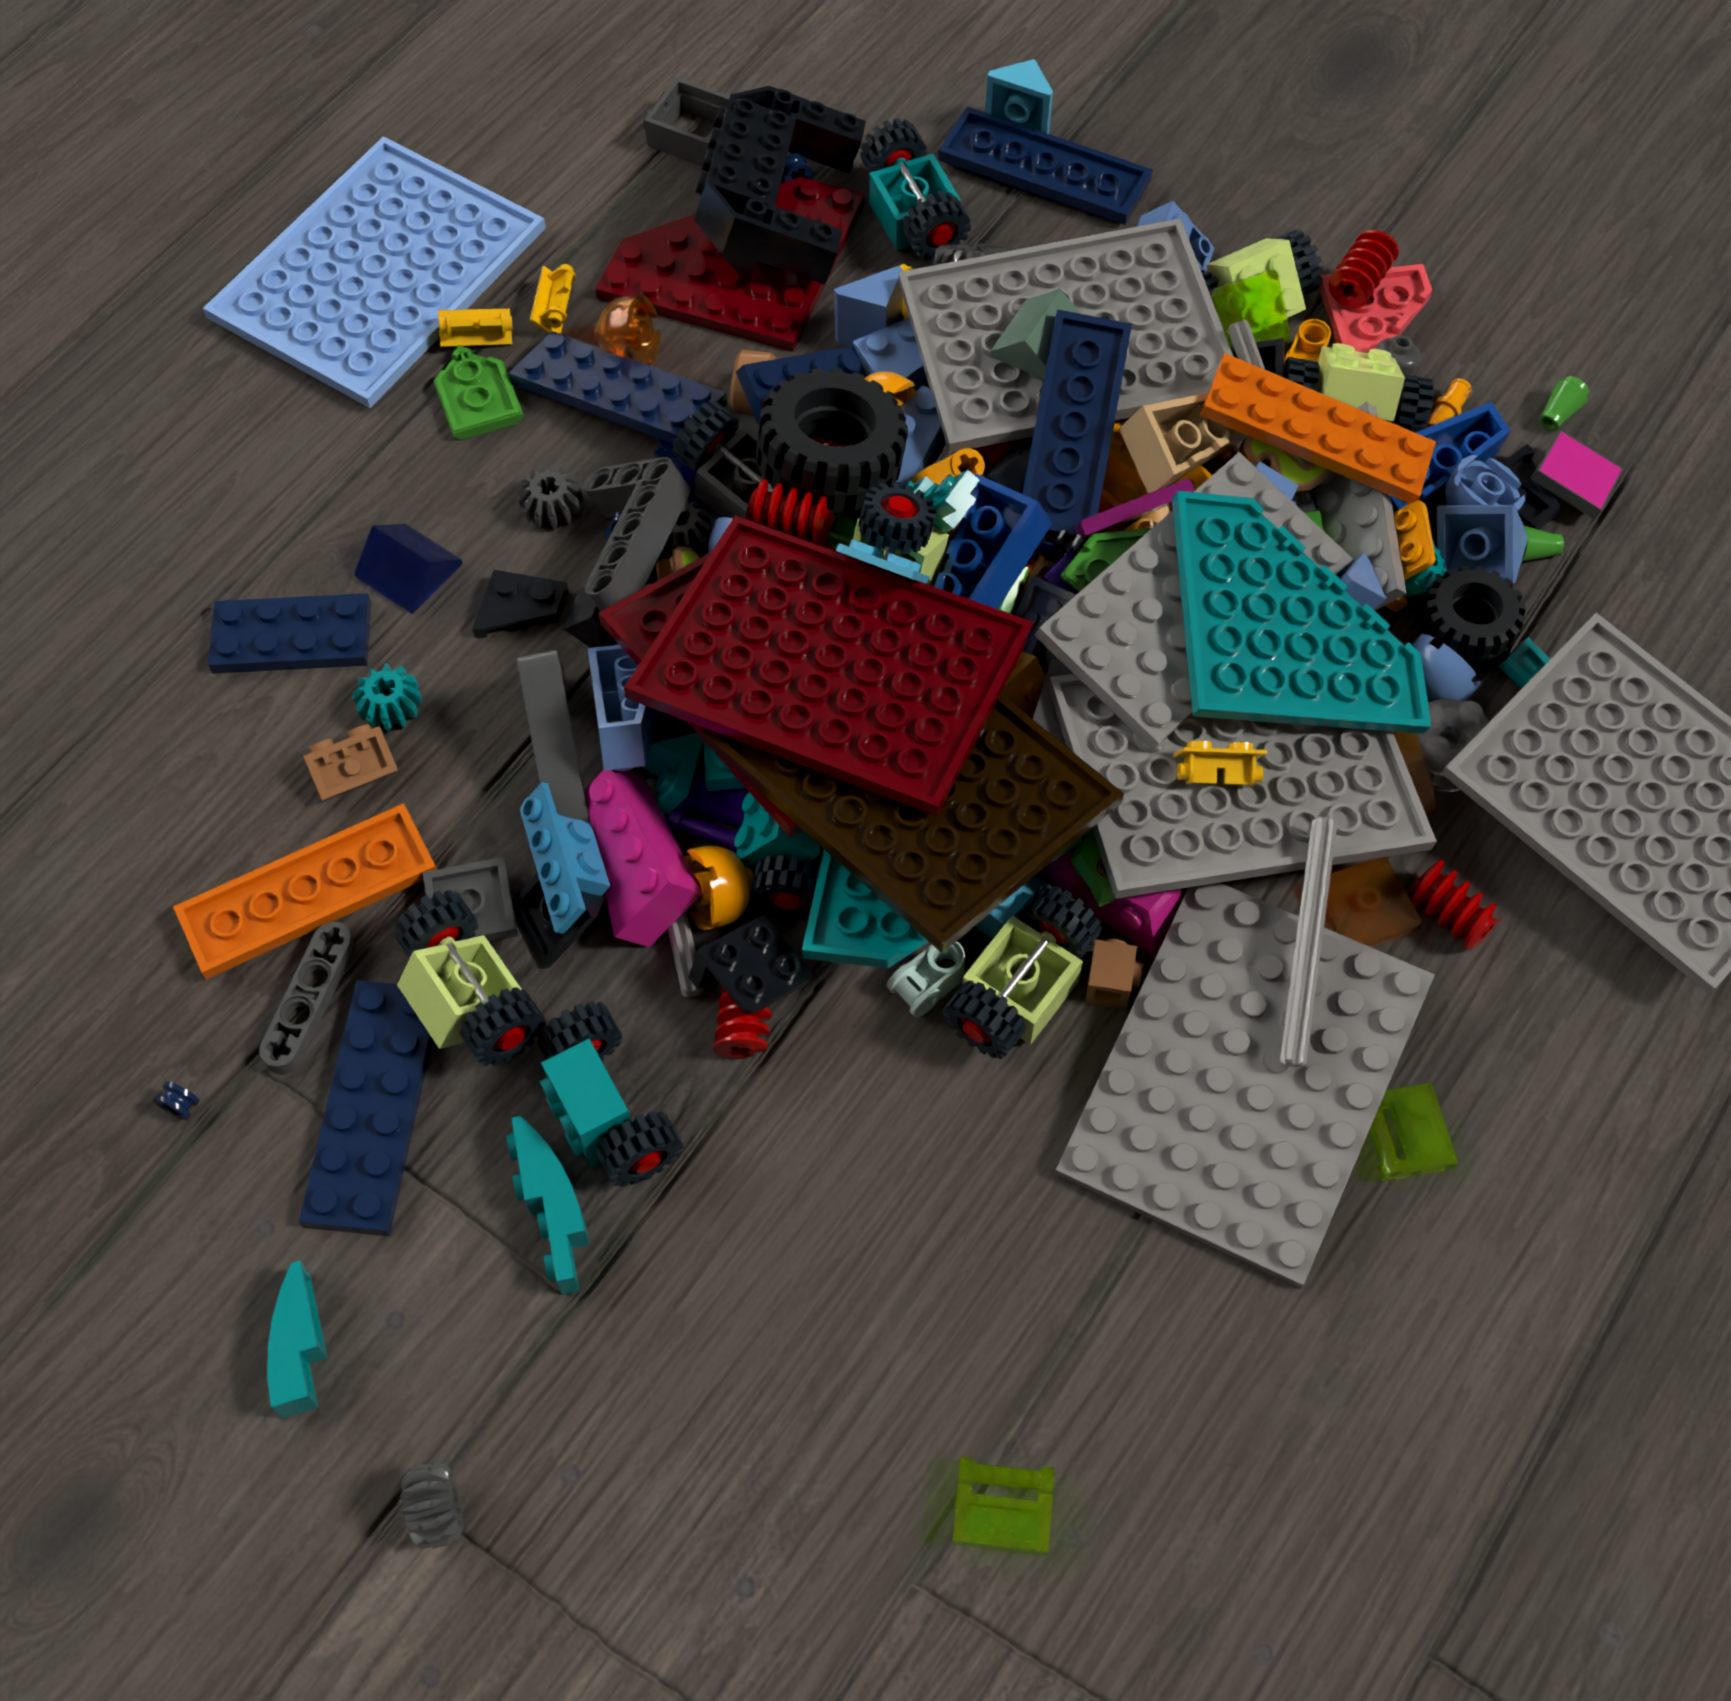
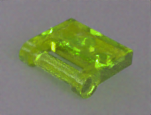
[1370,1082,1458,1181]
[952,1457,1054,1555]

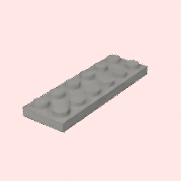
[1314,402,1407,611]

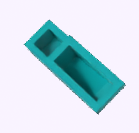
[267,1261,328,1419]

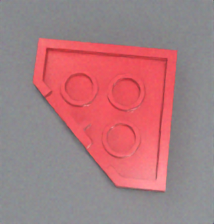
[1319,264,1432,353]

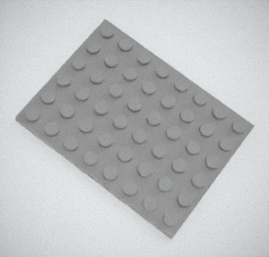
[898,218,1233,453]
[1442,613,1731,994]
[1048,674,1437,899]
[1055,883,1435,1288]

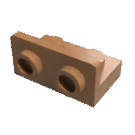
[303,724,398,802]

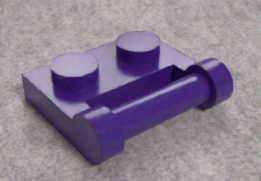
[667,768,749,853]

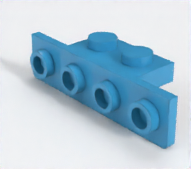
[520,782,610,934]

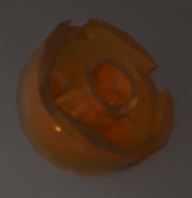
[594,295,660,365]

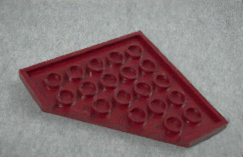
[595,177,865,352]

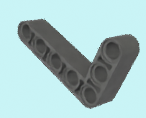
[583,457,691,611]
[517,649,590,823]

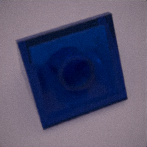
[355,524,463,614]

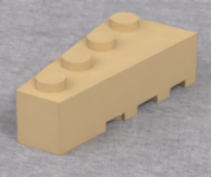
[1119,392,1247,494]

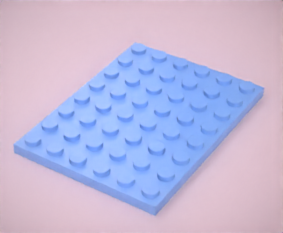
[203,136,546,408]

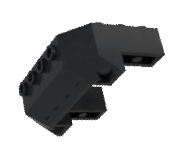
[694,86,866,285]

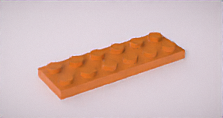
[1200,353,1436,504]
[173,803,437,980]

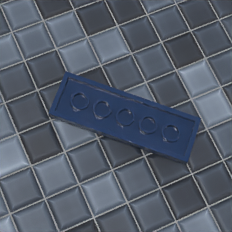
[938,106,1153,225]
[1022,309,1132,541]
[509,331,728,444]
[299,980,433,1236]

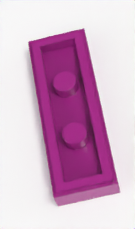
[1075,479,1195,539]

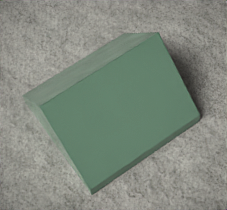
[990,289,1080,379]

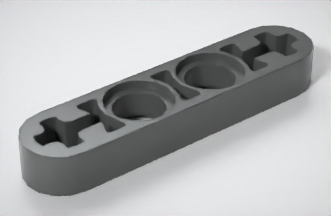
[259,921,355,1075]

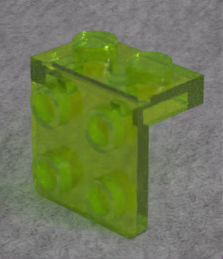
[1211,269,1291,347]

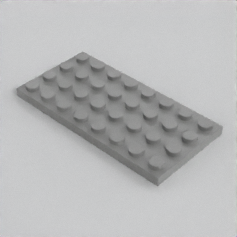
[1034,452,1353,750]

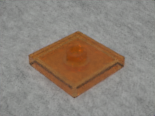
[1325,857,1423,947]

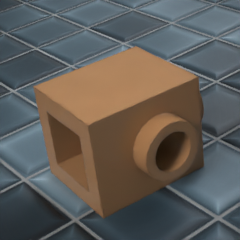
[1085,939,1143,1009]

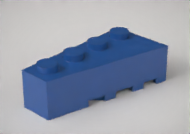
[1391,402,1511,512]
[934,473,1052,609]

